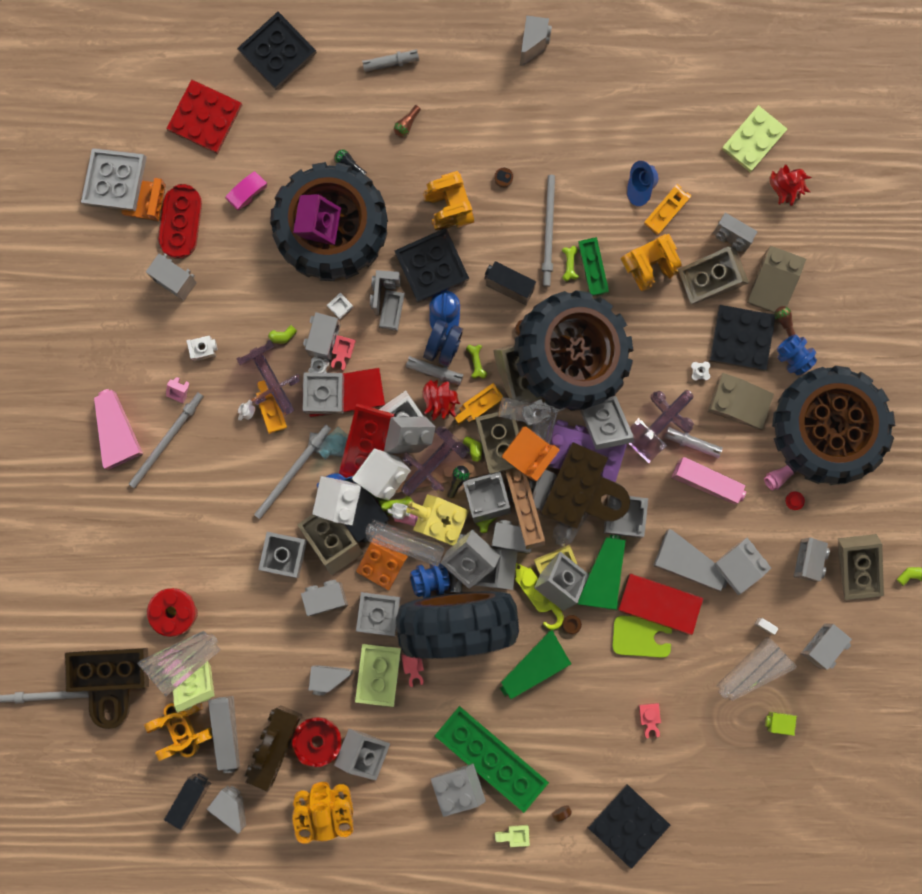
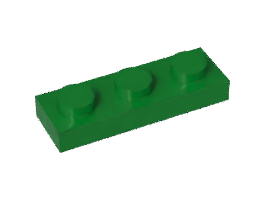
[578,237,609,297]

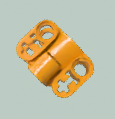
[423,171,474,230]
[620,234,682,291]
[144,702,213,761]
[292,782,353,844]

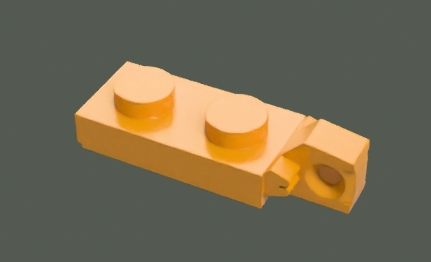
[256,380,287,434]
[454,383,505,425]

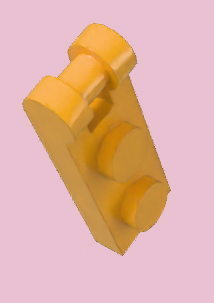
[644,184,692,235]

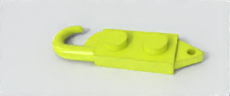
[515,563,564,630]

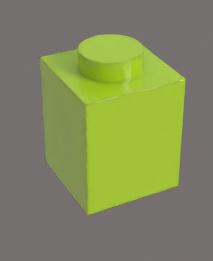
[765,711,797,736]

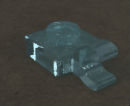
[319,426,348,460]

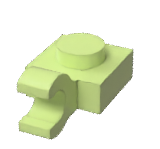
[495,825,530,847]

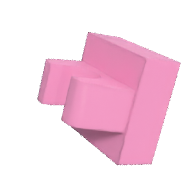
[166,378,189,403]

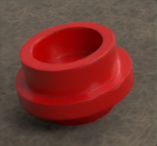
[785,491,805,511]

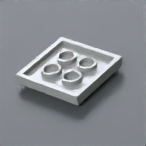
[81,148,147,211]

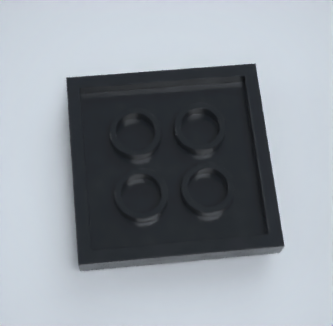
[237,11,317,90]
[394,228,469,303]
[709,305,775,371]
[588,784,671,869]

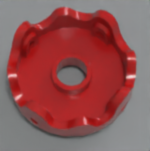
[147,588,198,637]
[292,717,342,767]

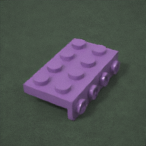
[547,420,627,482]

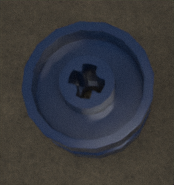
[423,319,463,367]

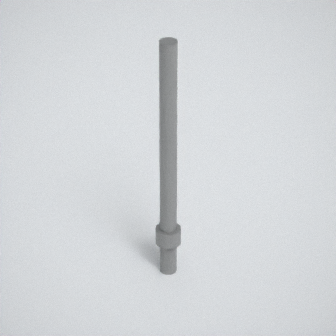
[542,175,555,287]
[129,392,204,488]
[254,424,331,519]
[0,691,89,704]

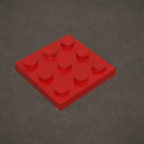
[166,79,242,154]

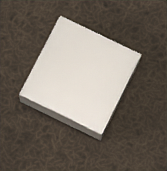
[327,293,354,320]
[755,618,778,635]

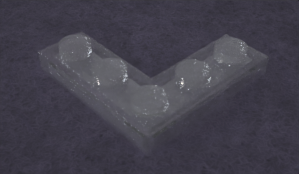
[498,397,558,444]

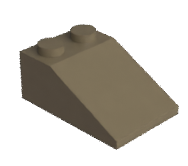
[678,246,749,304]
[747,246,806,313]
[493,344,543,406]
[708,373,774,430]
[475,408,519,474]
[298,514,364,576]
[838,534,884,600]

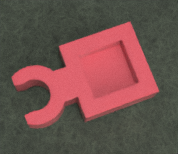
[331,335,356,371]
[401,654,424,687]
[639,703,661,738]

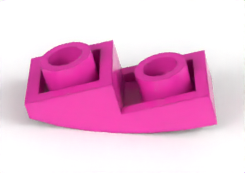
[225,171,267,211]

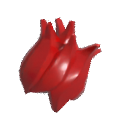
[769,164,812,206]
[422,380,460,421]

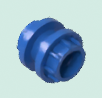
[777,334,817,375]
[410,561,450,598]

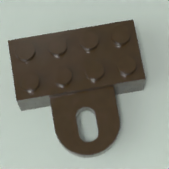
[540,442,630,530]
[65,648,149,729]
[245,705,302,792]

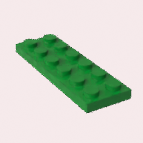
[434,705,549,813]

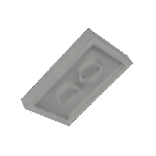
[580,396,634,450]

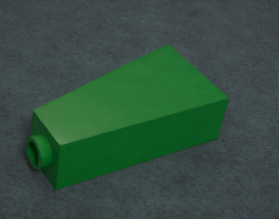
[577,535,626,610]
[499,630,571,699]

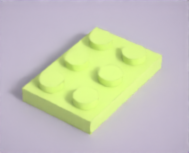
[722,105,787,173]
[355,644,401,707]
[172,660,214,712]

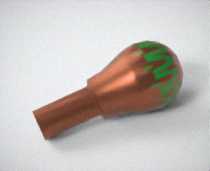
[393,105,421,137]
[774,306,796,337]

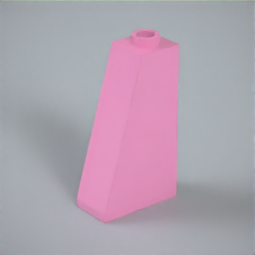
[94,389,143,470]
[671,457,746,504]

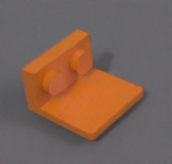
[121,178,166,221]
[502,426,560,481]
[356,533,411,590]

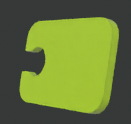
[612,616,672,658]

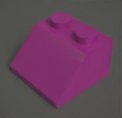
[293,195,341,245]

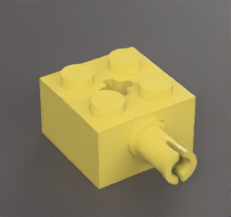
[406,494,469,546]

